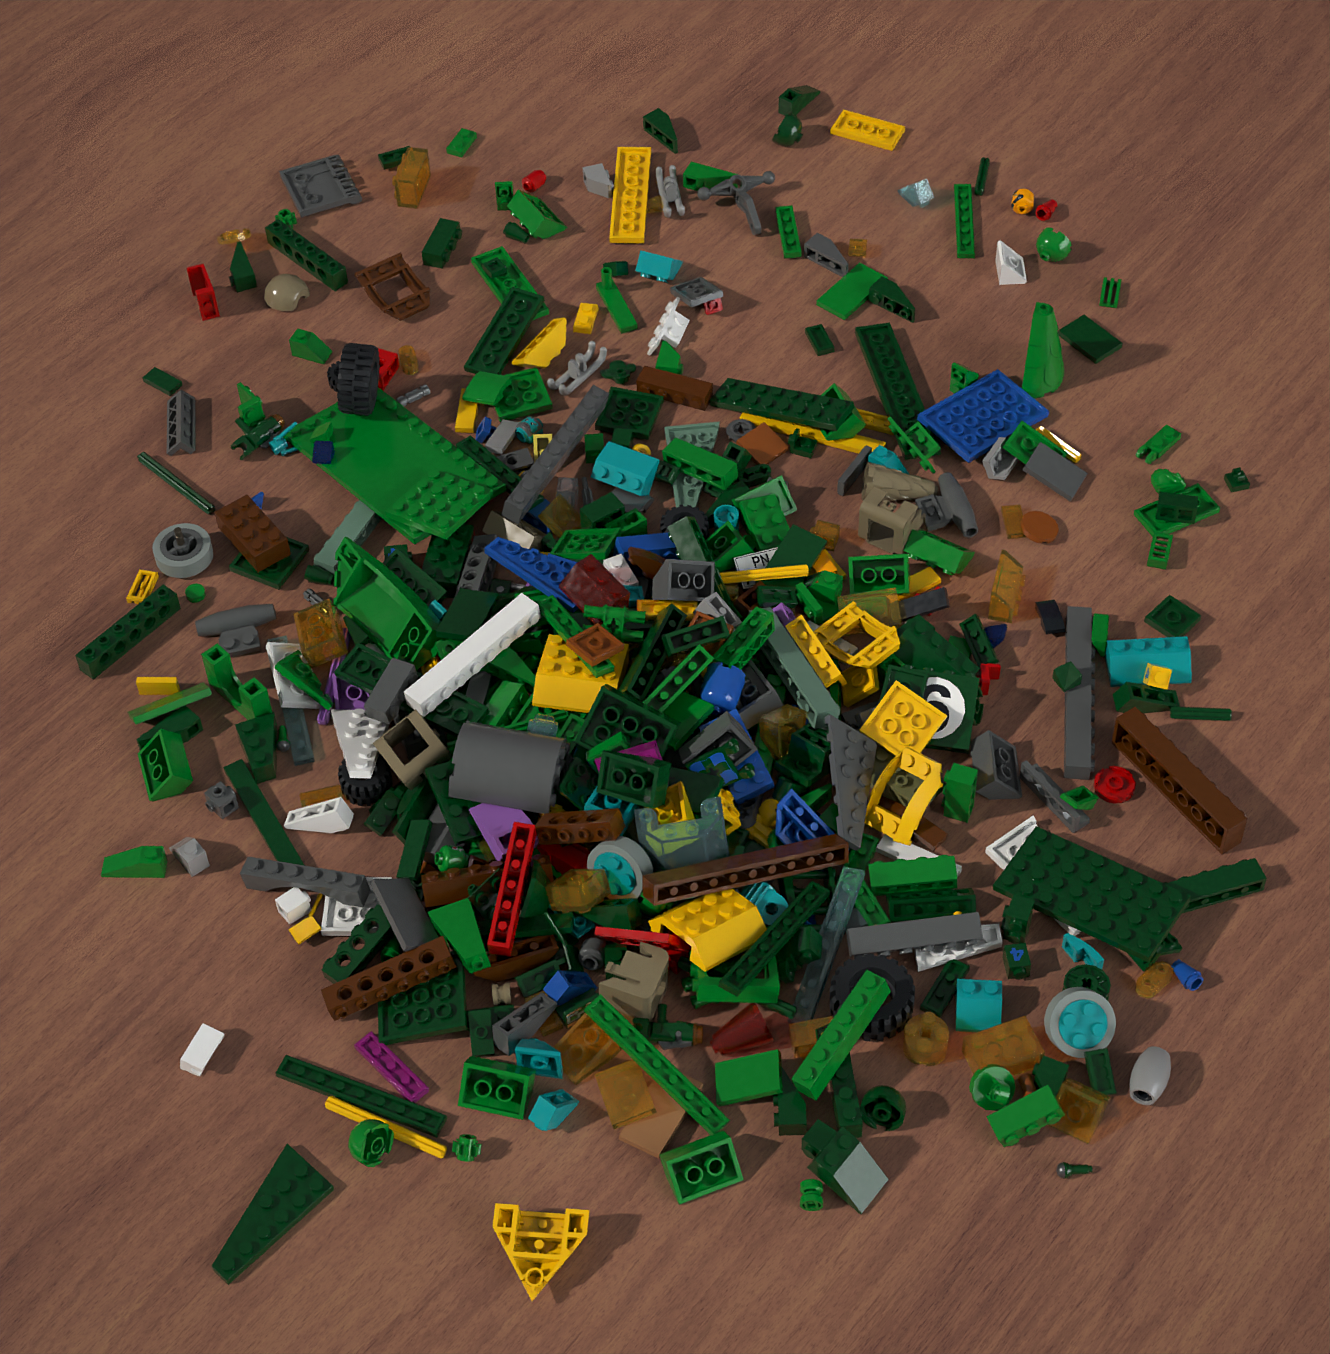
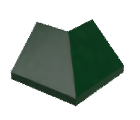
[520,860,553,918]

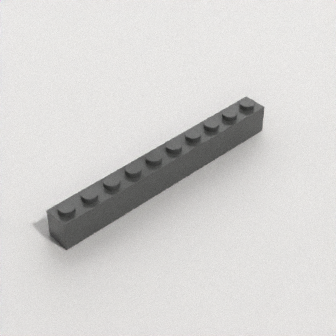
[502,385,610,524]
[1064,606,1095,780]

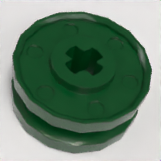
[1062,964,1111,1001]

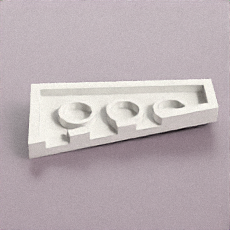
[914,924,1002,972]

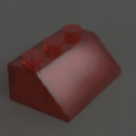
[559,554,630,625]

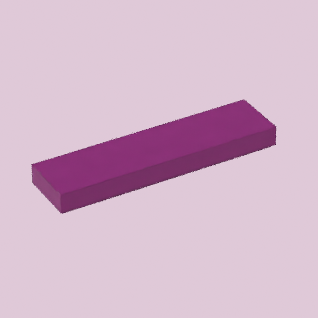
[354,1031,429,1103]

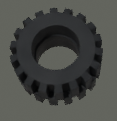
[660,505,709,540]
[338,754,393,806]

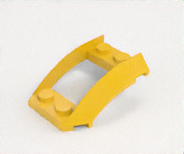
[813,601,900,669]
[864,747,944,846]

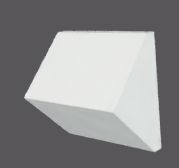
[996,240,1027,285]

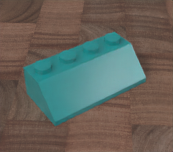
[1104,636,1192,687]

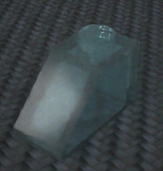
[897,178,935,208]

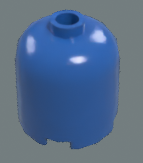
[699,662,746,715]

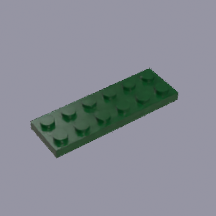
[464,287,545,375]

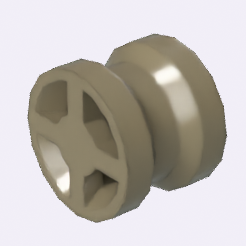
[492,982,512,1006]

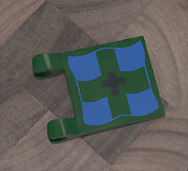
[685,738,755,788]

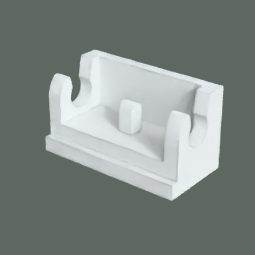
[180,1023,224,1076]

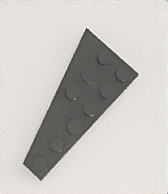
[825,714,877,850]

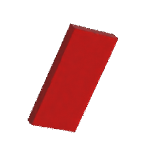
[595,926,692,952]

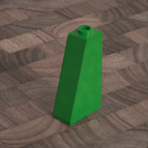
[428,898,491,973]

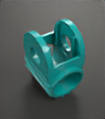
[740,882,788,926]

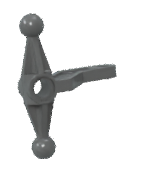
[697,171,775,235]

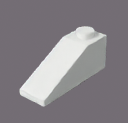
[284,797,354,833]

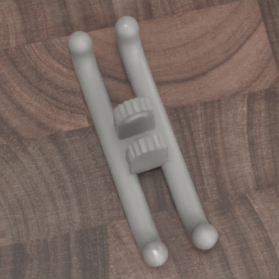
[656,165,685,218]
[547,341,607,396]

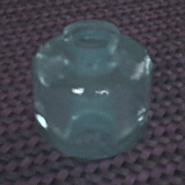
[527,714,559,737]

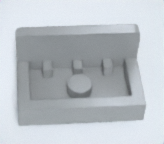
[983,437,1019,480]

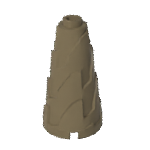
[862,462,938,501]

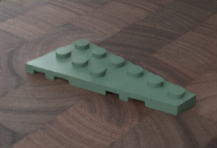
[664,421,720,508]

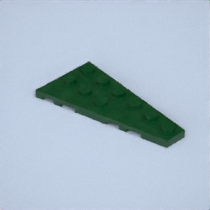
[212,1144,334,1285]

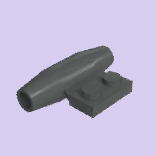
[915,472,978,538]
[195,604,277,657]

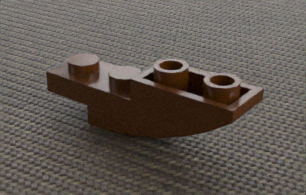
[628,547,666,580]

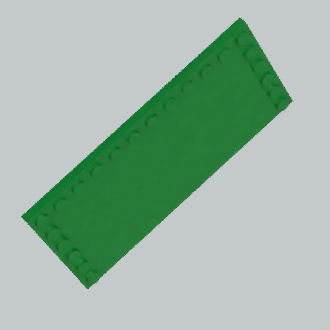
[283,387,506,545]

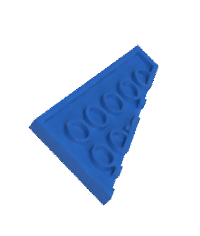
[484,537,613,613]

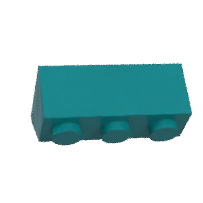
[591,441,660,496]

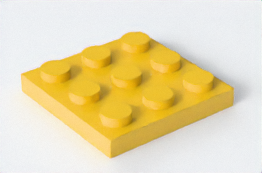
[860,680,947,756]

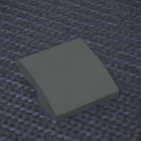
[612,487,654,513]

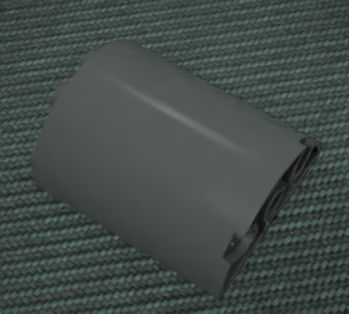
[449,721,571,814]

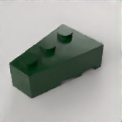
[235,712,278,784]

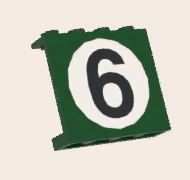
[902,665,980,754]

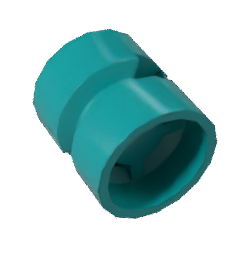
[714,504,739,532]

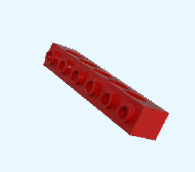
[487,822,537,957]

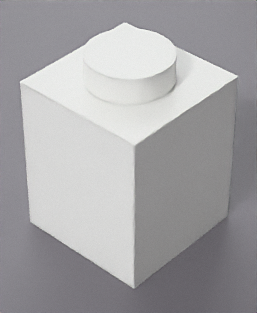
[275,887,311,925]

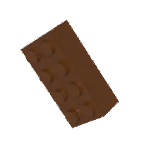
[214,495,291,572]

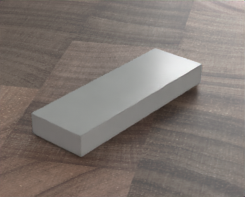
[485,419,520,455]

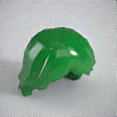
[1151,469,1186,494]

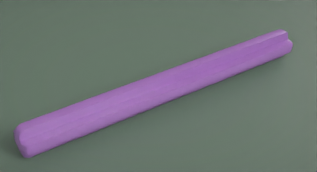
[317,628,351,725]

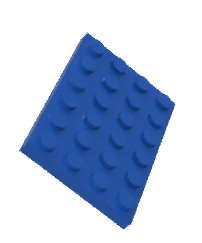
[917,369,1049,463]

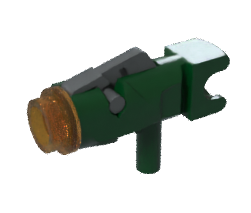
[231,413,285,460]
[632,1003,703,1050]

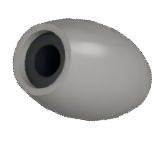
[1129,1046,1171,1105]

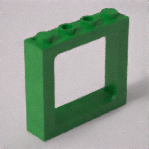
[689,926,780,1003]

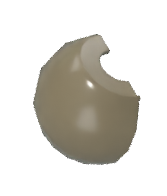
[264,274,310,311]

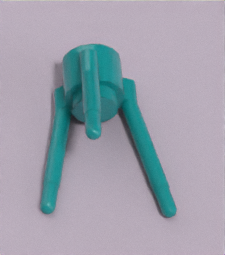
[269,422,298,456]

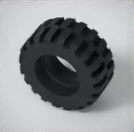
[337,343,380,416]
[829,953,915,1041]

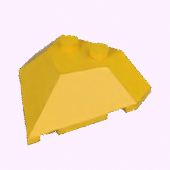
[493,1203,590,1301]

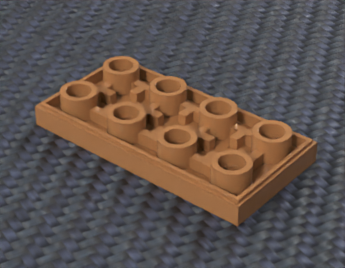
[619,1073,703,1159]

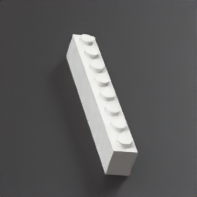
[404,593,541,717]

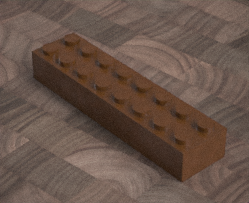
[1112,707,1248,854]

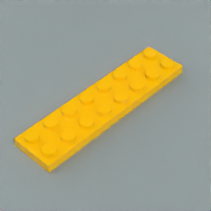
[609,147,651,243]

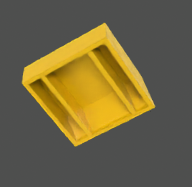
[532,634,629,713]

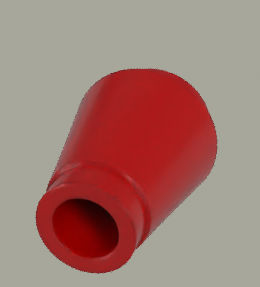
[1035,199,1057,221]

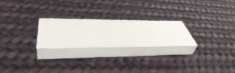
[876,834,962,877]

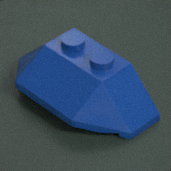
[775,789,835,845]

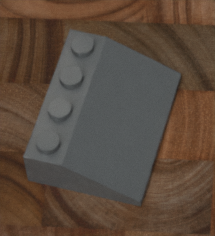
[692,659,784,730]

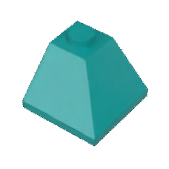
[515,1038,563,1079]

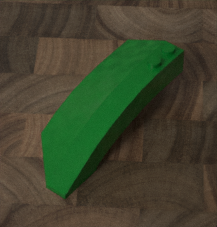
[333,537,448,671]

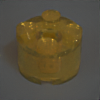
[903,1012,949,1066]

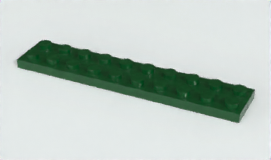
[855,322,941,460]

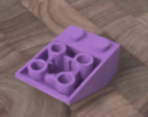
[469,803,539,862]

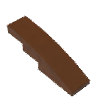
[878,796,948,851]

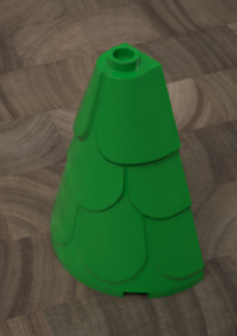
[1022,302,1064,398]

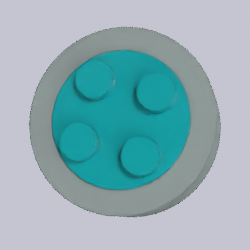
[587,836,653,899]
[1044,987,1116,1058]

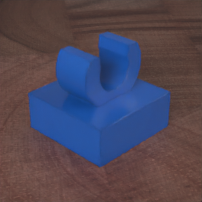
[475,417,497,444]

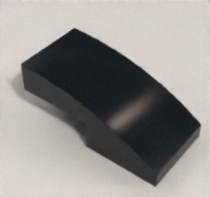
[1035,600,1065,634]

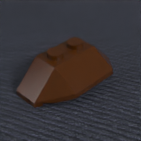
[473,935,559,982]

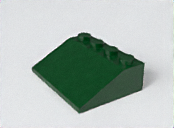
[574,684,681,758]

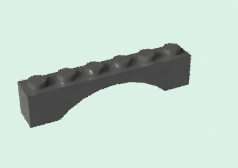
[240,857,371,908]

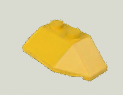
[512,317,567,369]

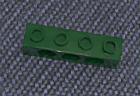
[322,904,394,984]

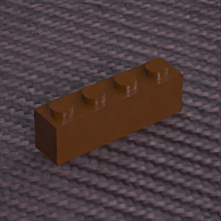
[636,365,713,411]

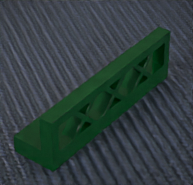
[886,888,976,922]

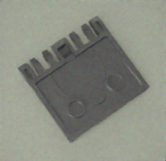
[279,155,362,217]

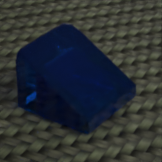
[312,441,335,464]
[984,624,1007,648]

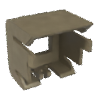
[858,487,926,554]
[373,709,453,790]
[599,942,669,1024]

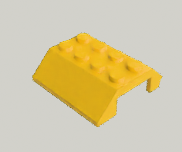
[648,889,767,972]

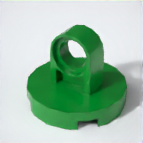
[969,1064,1016,1111]

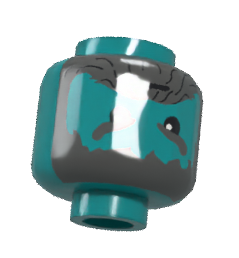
[516,416,543,444]

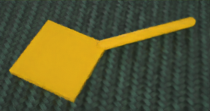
[289,893,323,945]

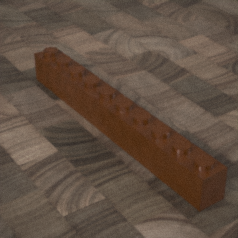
[642,834,849,906]

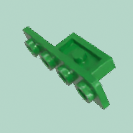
[887,417,941,474]

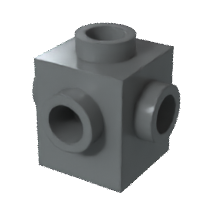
[204,781,239,820]

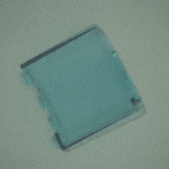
[634,797,729,900]

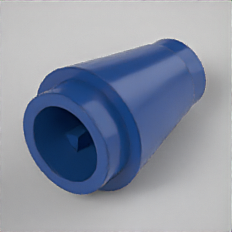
[1171,959,1203,991]

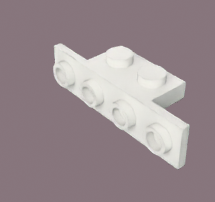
[647,297,690,356]

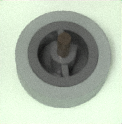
[152,523,213,578]

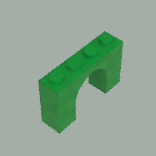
[201,643,272,720]

